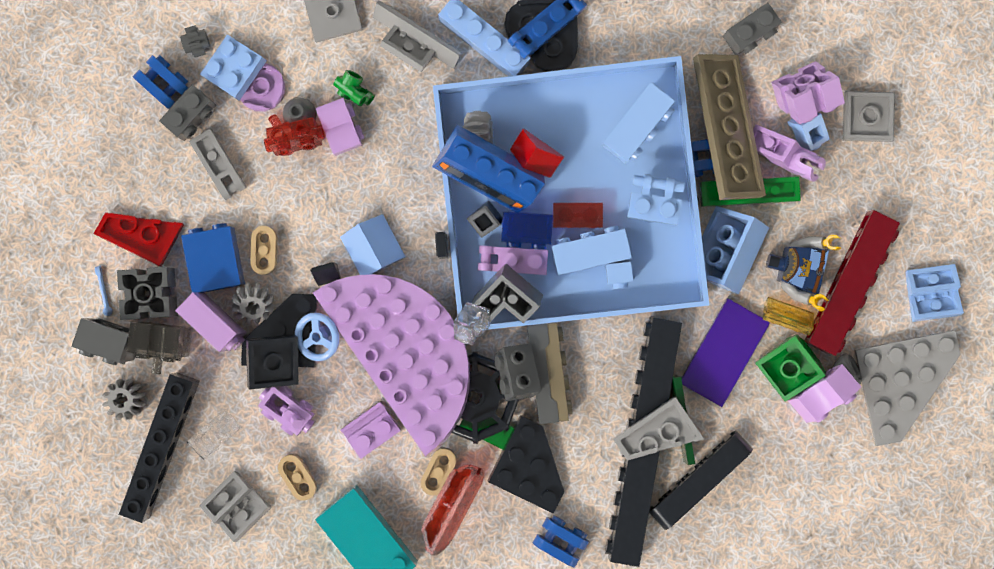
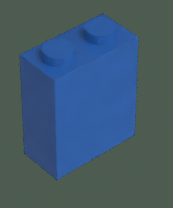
[181,223,245,293]

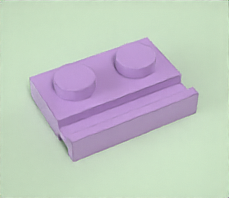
[340,401,401,459]

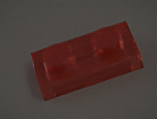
[553,203,603,228]

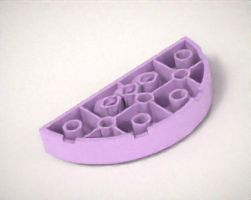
[313,274,470,457]

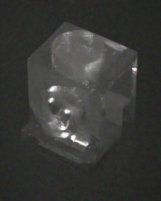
[453,302,490,345]

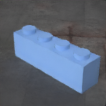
[438,0,530,77]

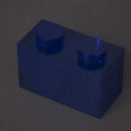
[501,212,553,250]

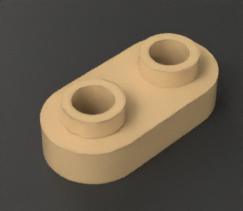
[251,226,278,275]
[420,448,456,496]
[278,454,317,501]

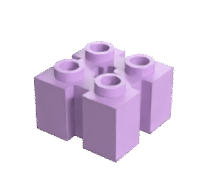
[772,61,845,124]

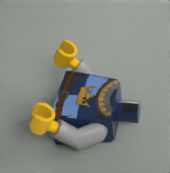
[766,235,842,311]

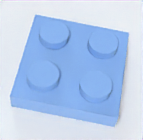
[200,35,267,101]

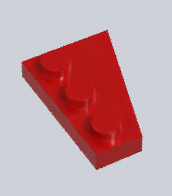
[93,212,184,267]

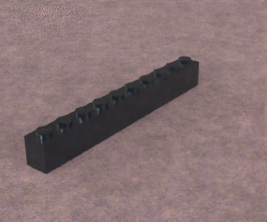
[605,317,682,567]

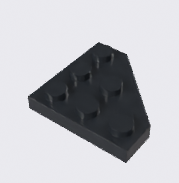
[241,294,318,368]
[487,415,564,514]

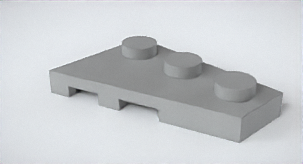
[613,397,704,460]

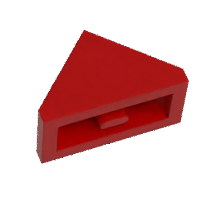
[510,129,564,178]

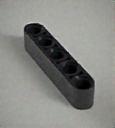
[649,430,753,530]

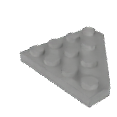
[855,330,960,446]

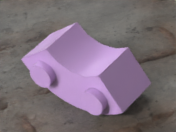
[788,364,861,423]

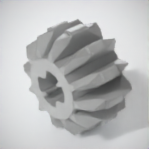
[463,111,493,144]
[232,282,274,324]
[102,379,146,420]

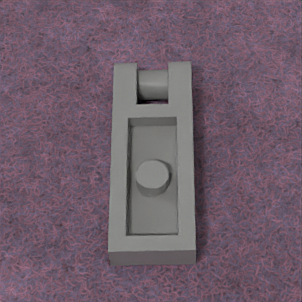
[189,129,247,200]

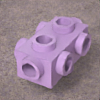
[258,386,315,436]

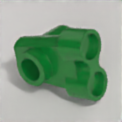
[333,70,375,106]

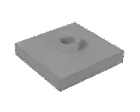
[304,0,363,43]
[843,91,895,142]

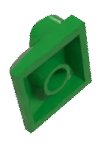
[755,334,826,402]

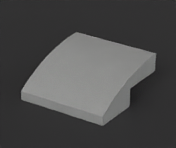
[199,471,272,542]

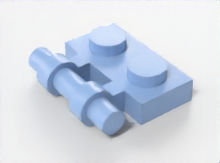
[627,174,685,225]

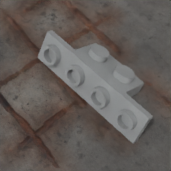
[373,0,461,72]

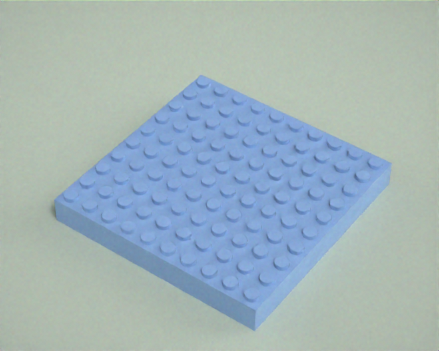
[433,56,709,333]

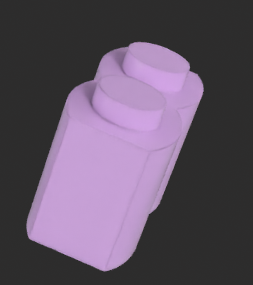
[316,98,364,156]

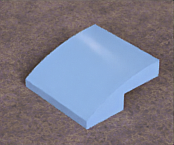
[905,264,964,322]

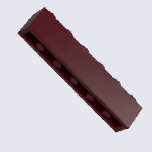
[804,210,900,356]

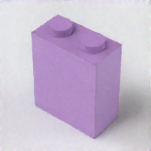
[175,292,247,352]

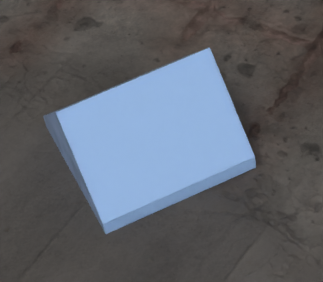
[340,214,406,275]

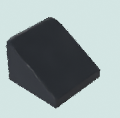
[467,201,503,238]
[310,262,341,286]

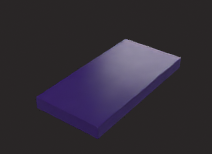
[681,298,770,407]

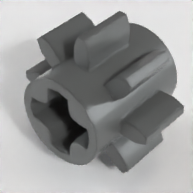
[180,25,210,57]

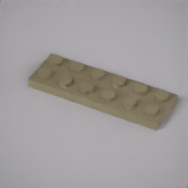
[693,54,766,200]

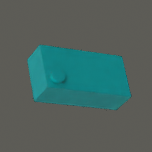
[315,485,418,569]

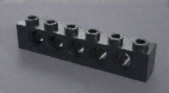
[118,372,200,523]

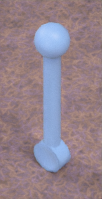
[95,266,113,316]

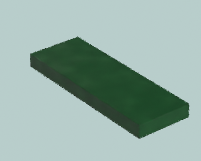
[671,375,695,465]

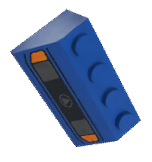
[432,124,545,213]

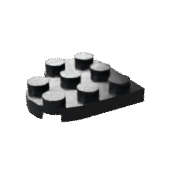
[504,0,578,72]

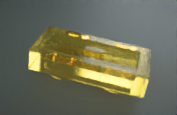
[763,297,814,336]

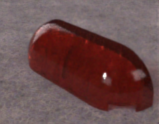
[421,464,484,556]

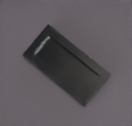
[435,231,449,259]

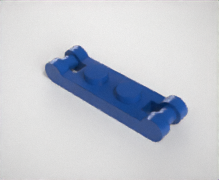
[508,0,588,60]

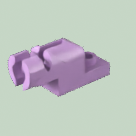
[753,125,826,182]

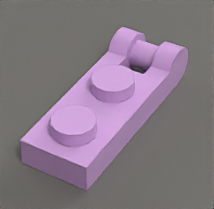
[478,246,548,275]

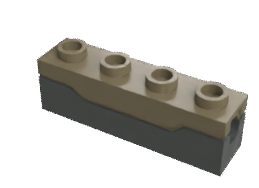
[527,322,573,424]

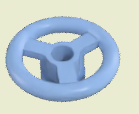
[295,313,339,361]

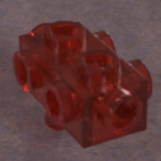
[264,114,325,156]

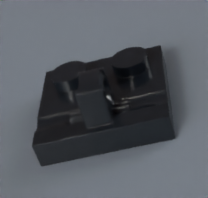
[246,335,299,390]

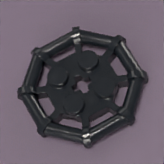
[451,351,521,444]

